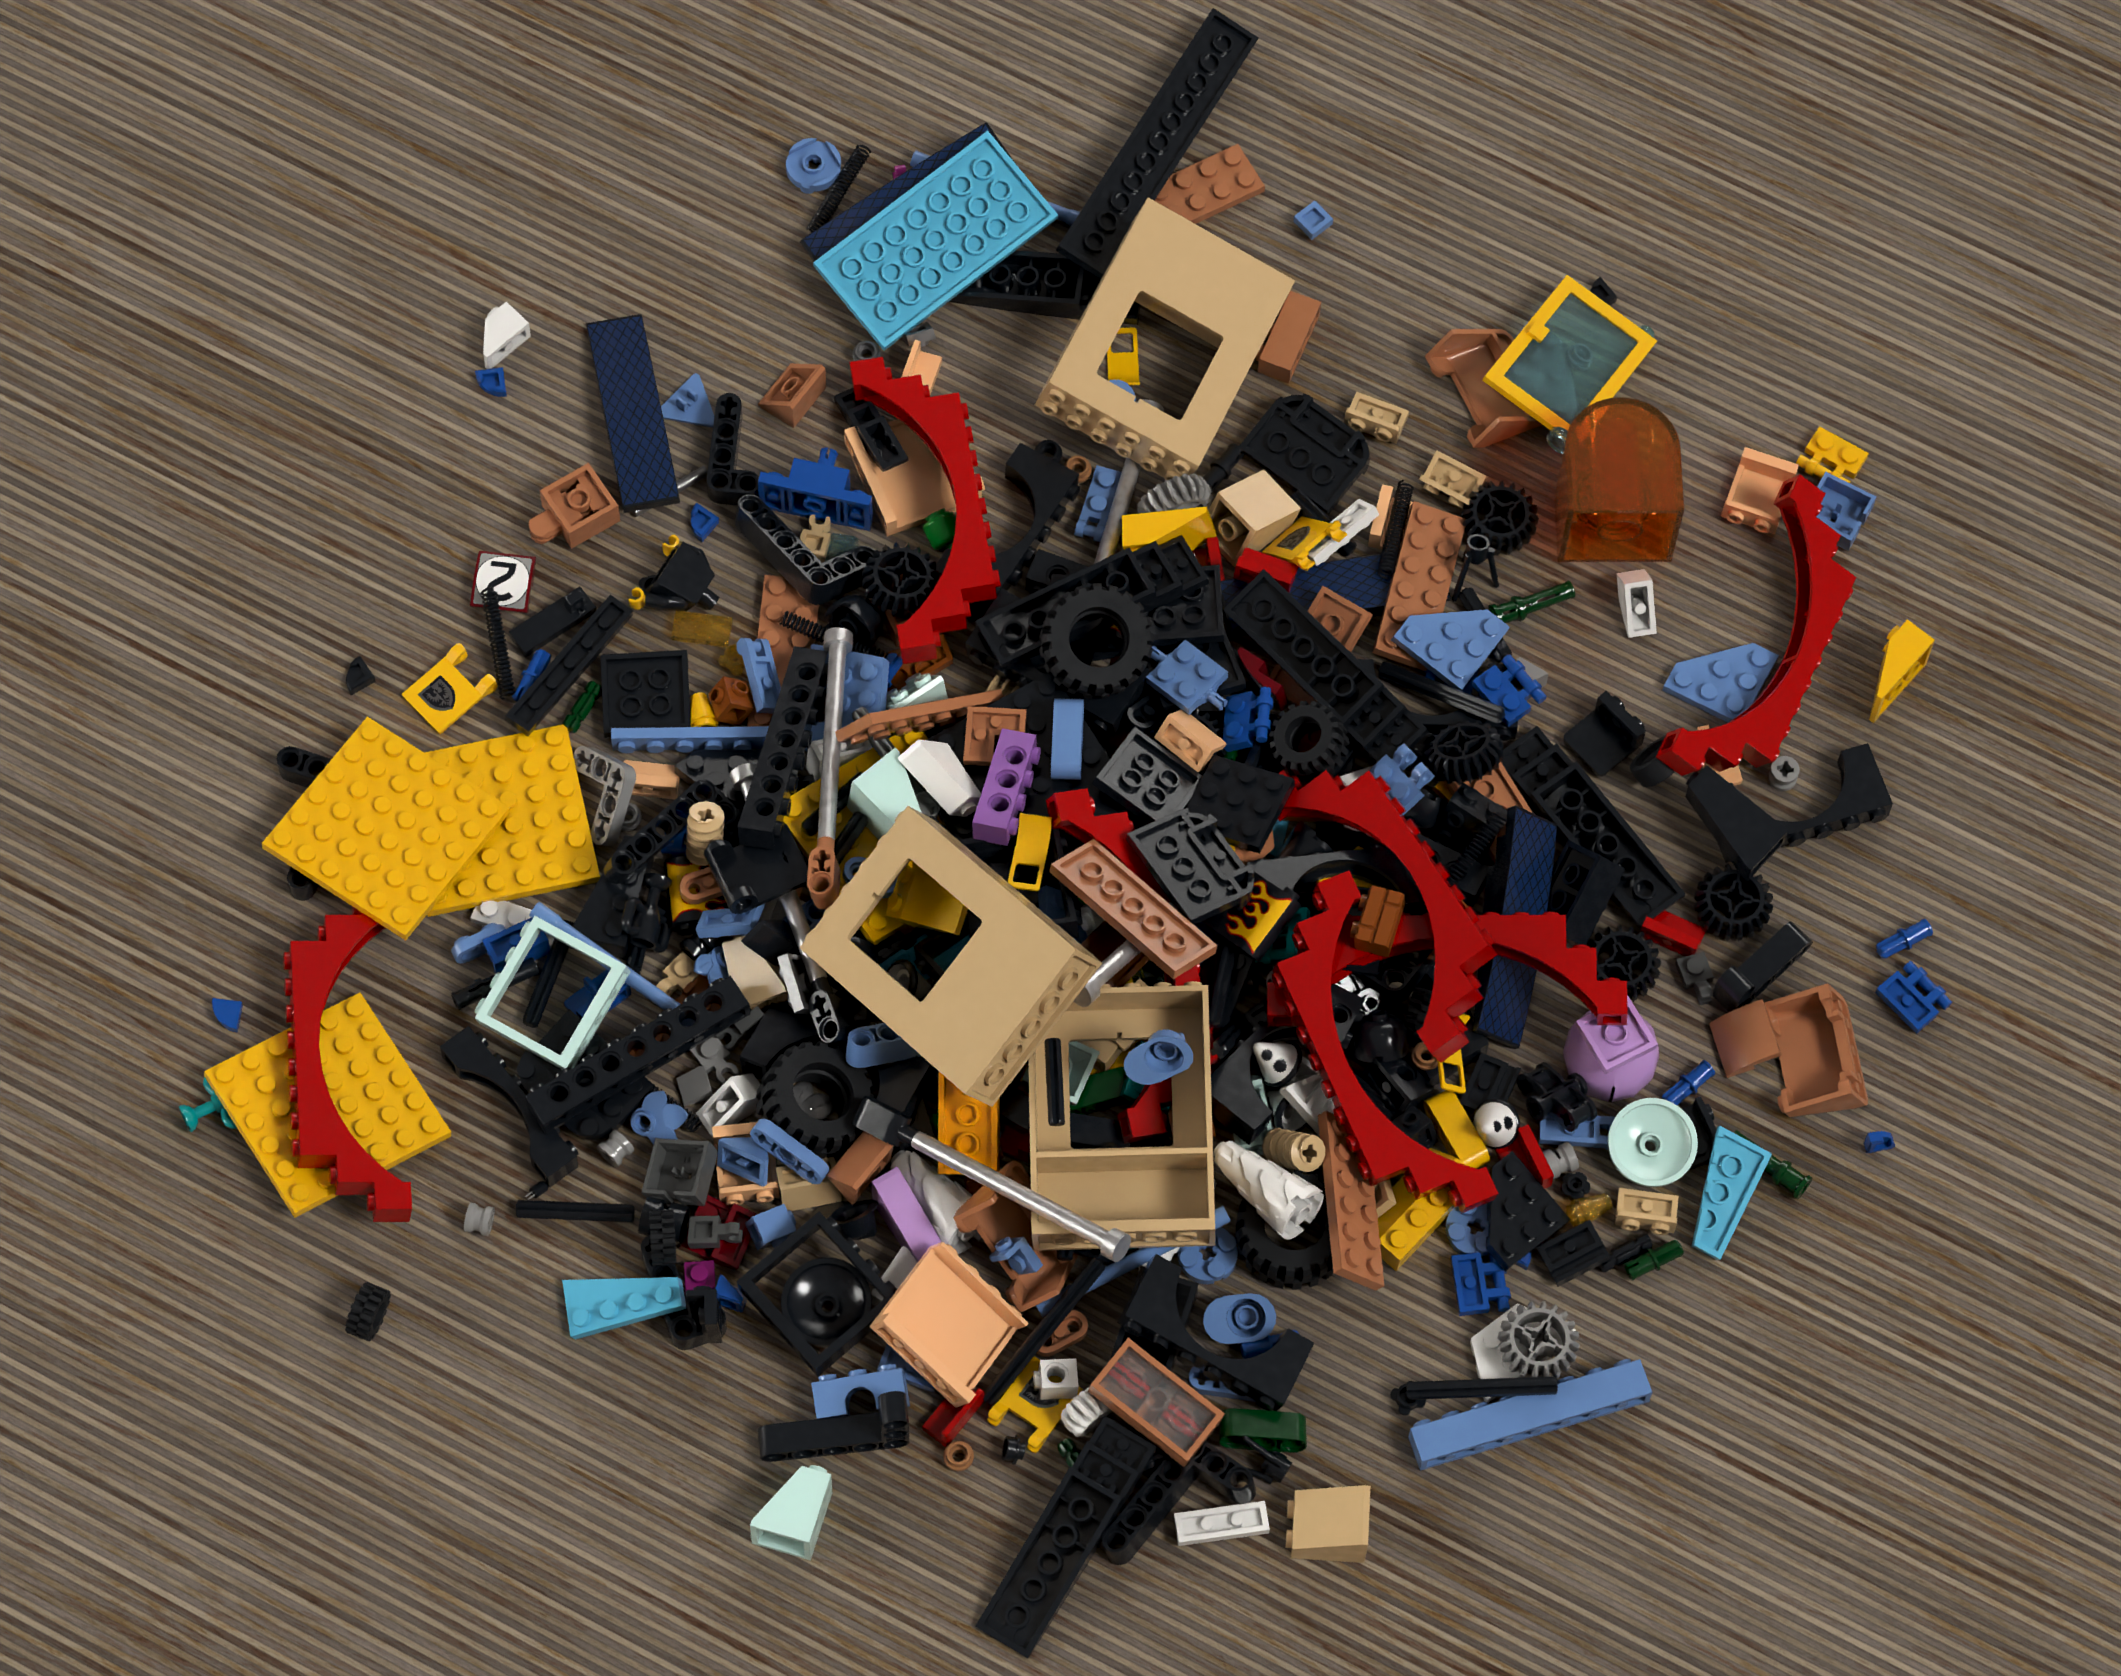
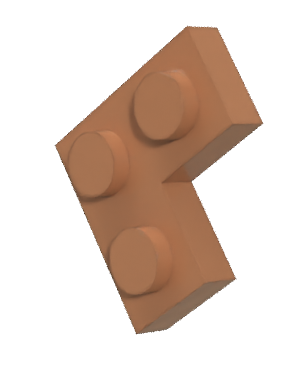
[963,706,1027,766]

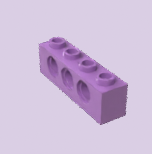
[972,728,1041,846]

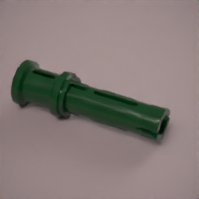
[1488,581,1575,623]
[1734,1130,1813,1200]

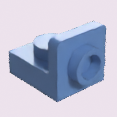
[989,1236,1043,1275]

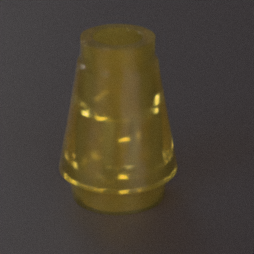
[1566,1193,1612,1227]

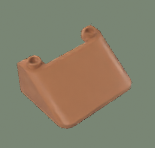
[1425,329,1542,448]
[953,1160,1078,1313]

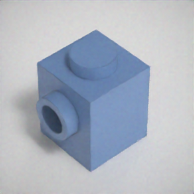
[745,1204,796,1250]

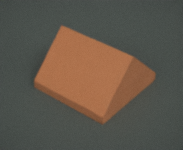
[758,363,826,428]
[826,1131,894,1205]

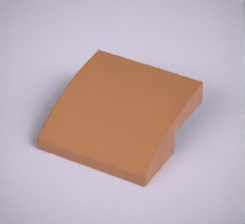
[1709,999,1782,1078]

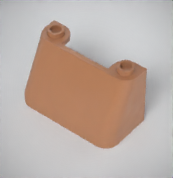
[1765,983,1868,1117]

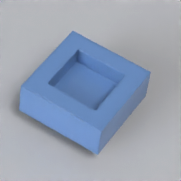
[1293,201,1333,240]

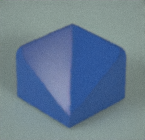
[715,1274,748,1313]

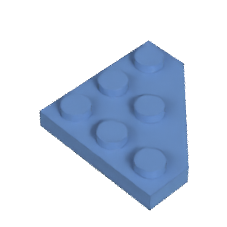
[1391,609,1510,691]
[1662,643,1779,723]

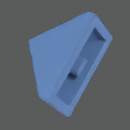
[717,1137,769,1187]

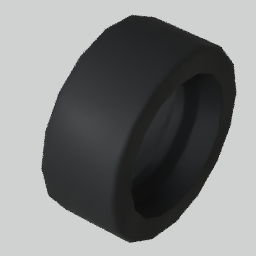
[1630,736,1675,788]

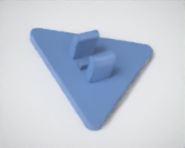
[661,373,714,428]

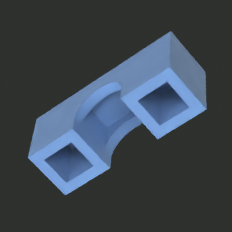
[811,1364,910,1419]

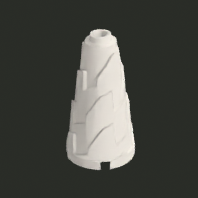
[1213,1141,1324,1240]
[890,1150,982,1254]

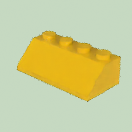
[1377,1148,1464,1271]

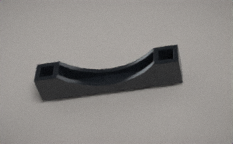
[440,1026,579,1187]

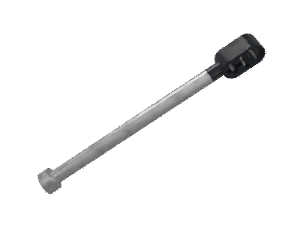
[1070,399,1164,666]
[729,763,857,1047]
[852,1095,1131,1262]

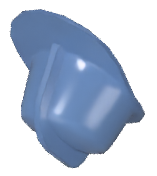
[1124,1029,1194,1085]
[1203,1293,1276,1344]

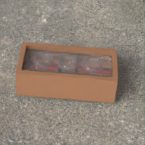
[1088,1338,1225,1467]

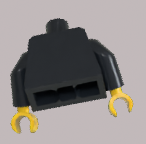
[628,535,720,612]

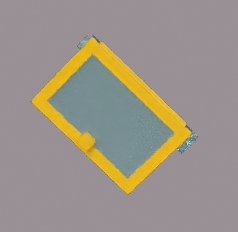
[1482,275,1657,454]

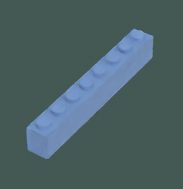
[1408,1359,1652,1471]

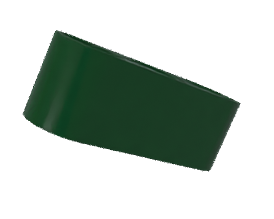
[1070,1067,1131,1115]
[1219,1408,1307,1453]

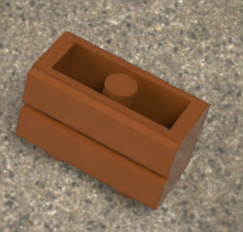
[1350,885,1405,957]

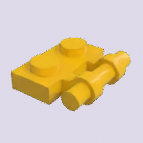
[1796,426,1869,483]

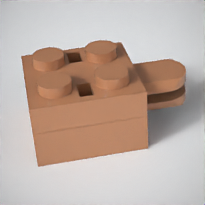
[529,463,620,549]

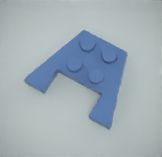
[805,644,889,752]

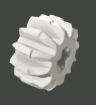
[1061,1387,1112,1437]

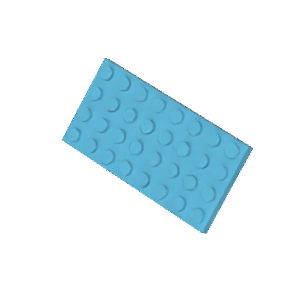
[813,131,1058,351]

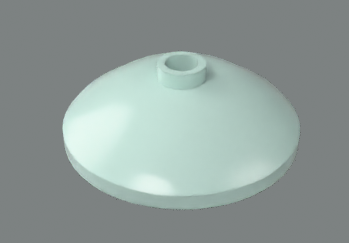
[1608,1098,1698,1187]

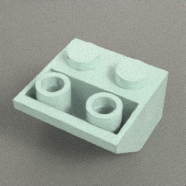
[886,673,948,735]

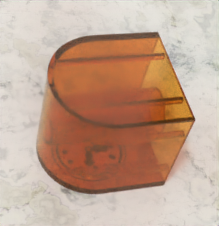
[1555,397,1684,562]

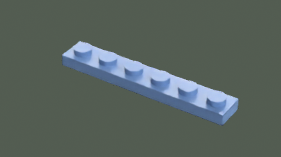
[611,726,769,753]

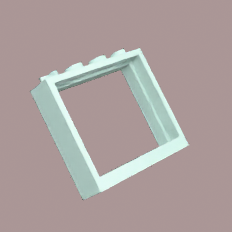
[475,916,631,1070]

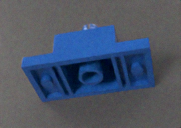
[758,447,873,531]

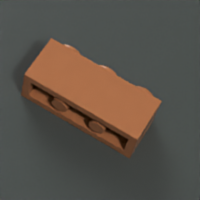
[1255,290,1321,384]

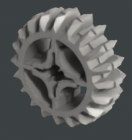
[1137,474,1213,514]
[1497,1301,1580,1378]

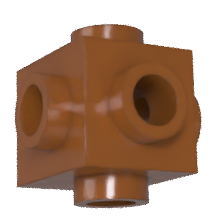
[709,676,755,726]

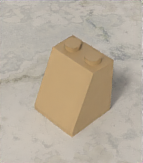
[1208,469,1301,567]
[1285,1485,1371,1563]

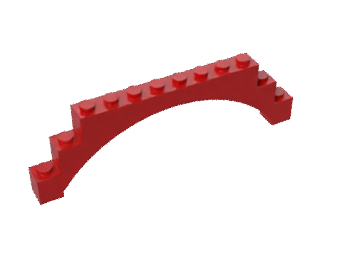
[849,357,1001,664]
[1656,474,1856,776]
[1278,769,1498,1063]
[1046,788,1219,1143]
[1272,870,1499,1214]
[283,906,412,1222]
[1267,912,1628,1026]

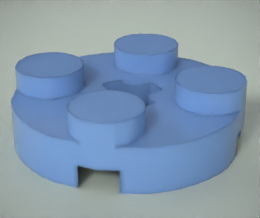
[786,138,841,194]
[1445,1203,1489,1257]
[1177,1227,1238,1285]

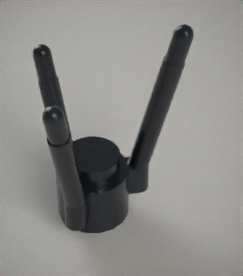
[1452,534,1499,602]
[1243,1436,1293,1484]

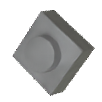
[902,322,936,347]

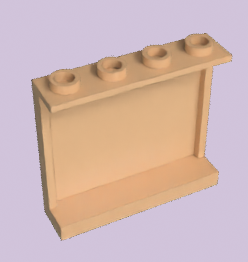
[844,419,985,537]
[869,1242,1028,1408]

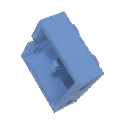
[1816,472,1876,551]

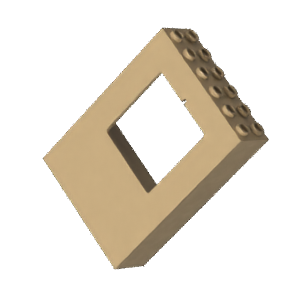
[1034,198,1295,480]
[800,806,1102,1107]
[1028,981,1216,1251]

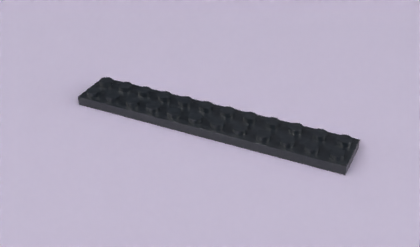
[1056,8,1259,280]

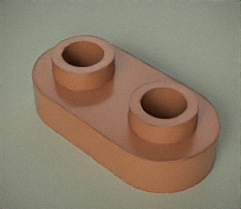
[680,867,723,904]
[1037,1310,1088,1357]

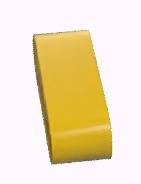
[1423,1090,1490,1169]

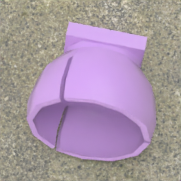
[1563,995,1659,1102]

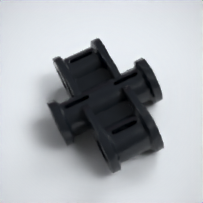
[1517,1062,1597,1132]

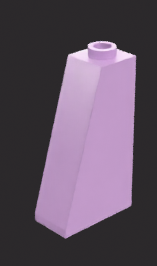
[871,1167,942,1262]

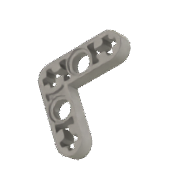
[573,746,636,847]

